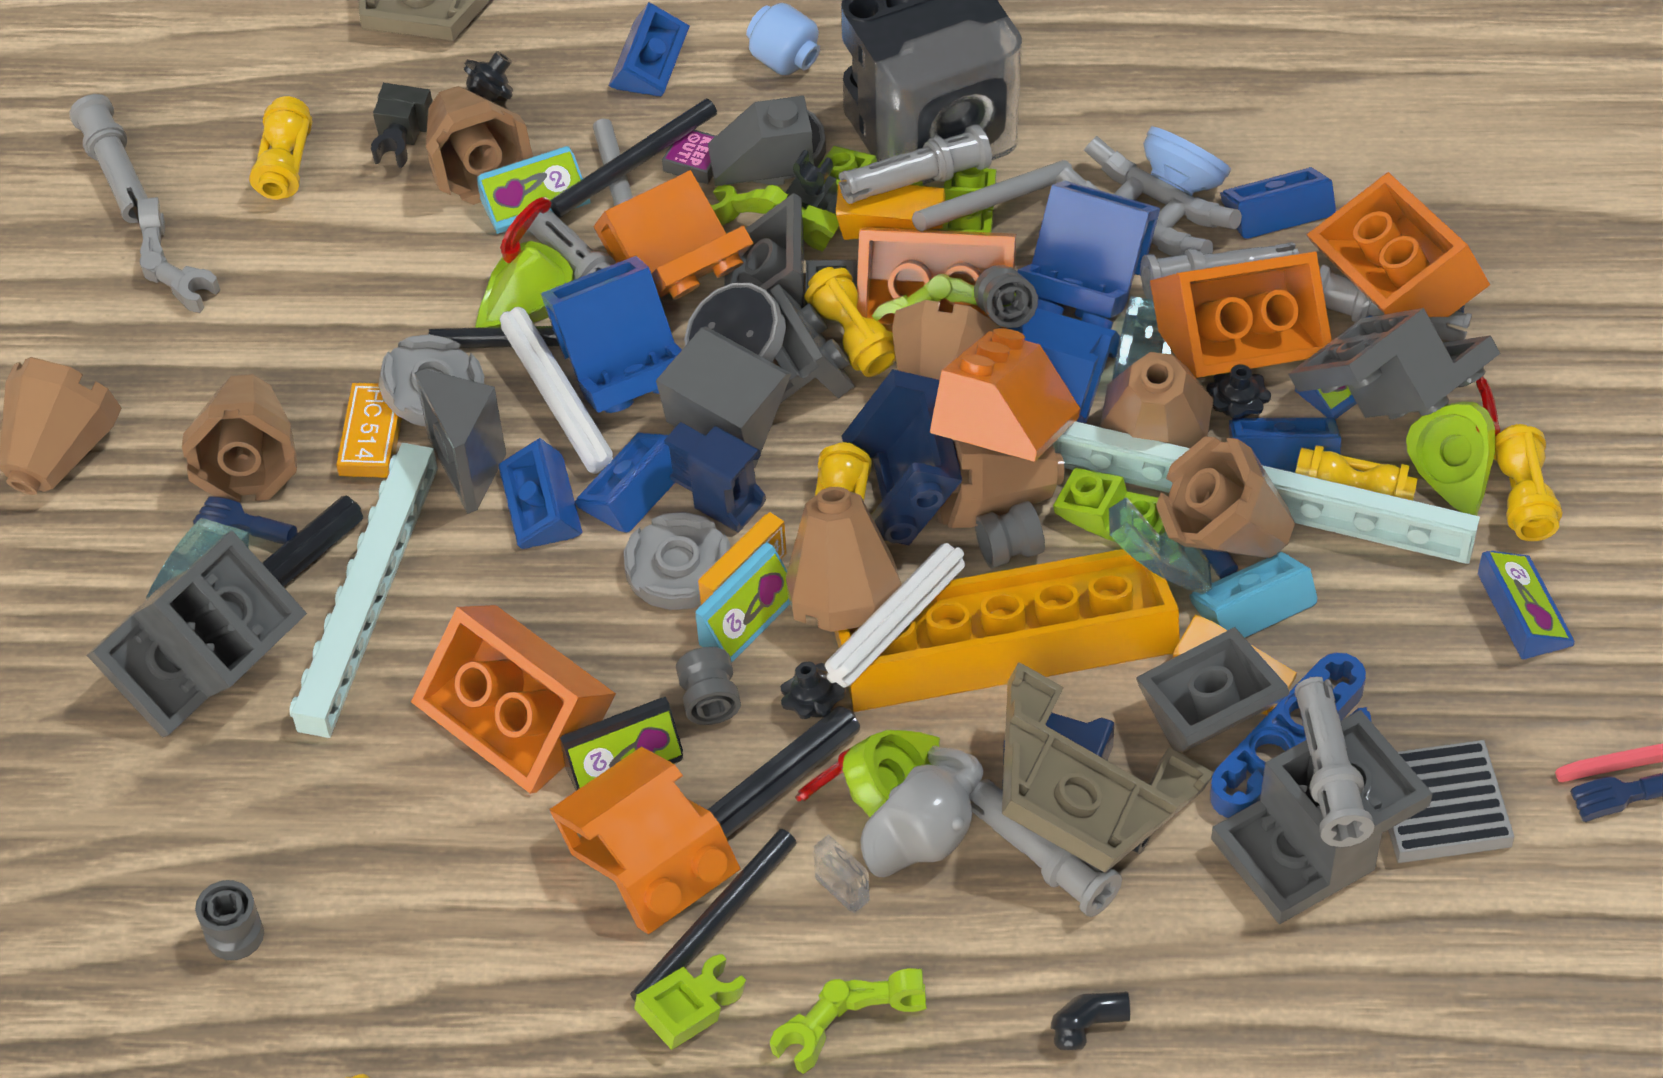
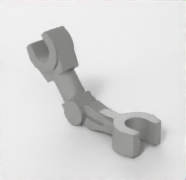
[138,197,220,313]

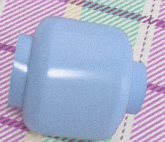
[746,3,820,75]

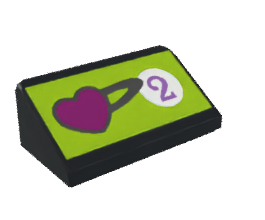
[560,697,683,791]

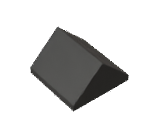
[724,193,804,308]
[656,327,791,468]
[415,369,506,514]
[1136,627,1290,754]

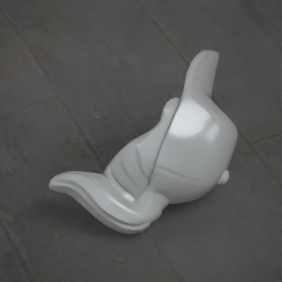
[860,746,983,877]

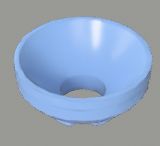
[1143,126,1231,196]

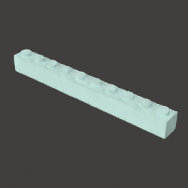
[290,443,438,738]

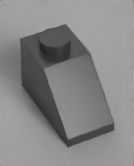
[708,95,813,186]

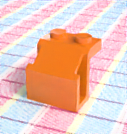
[593,170,753,299]
[549,746,741,935]

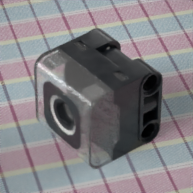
[841,0,1022,185]

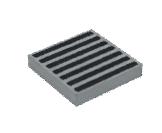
[1388,740,1514,863]

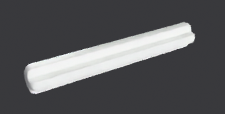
[500,307,613,474]
[825,543,965,687]

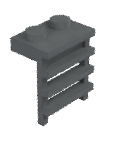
[770,284,855,404]

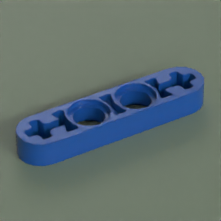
[1210,652,1366,818]

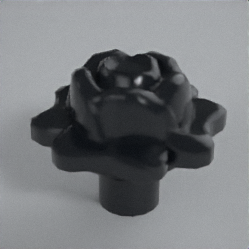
[464,51,513,103]
[1206,364,1271,419]
[780,661,846,719]

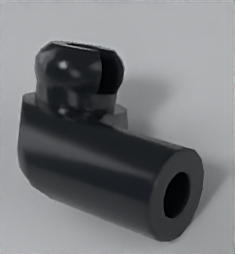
[1050,991,1130,1050]

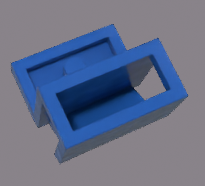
[1017,180,1161,318]
[540,256,682,413]
[999,299,1123,424]

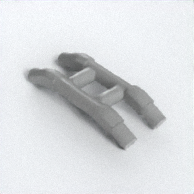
[1055,136,1242,256]

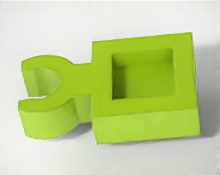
[634,954,746,1050]

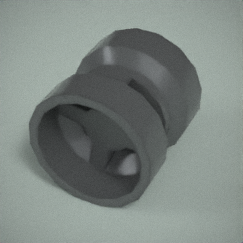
[974,265,1038,328]
[975,501,1045,569]
[676,647,741,725]
[195,880,264,960]

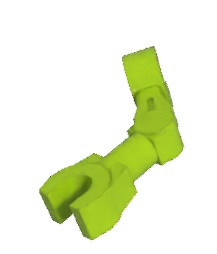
[710,184,839,252]
[872,274,1016,334]
[769,968,927,1074]

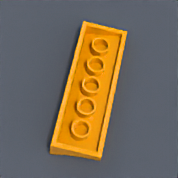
[834,544,1180,712]

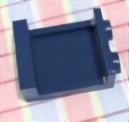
[841,369,963,545]

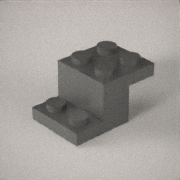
[1288,308,1501,420]
[86,530,307,738]
[1211,710,1433,925]

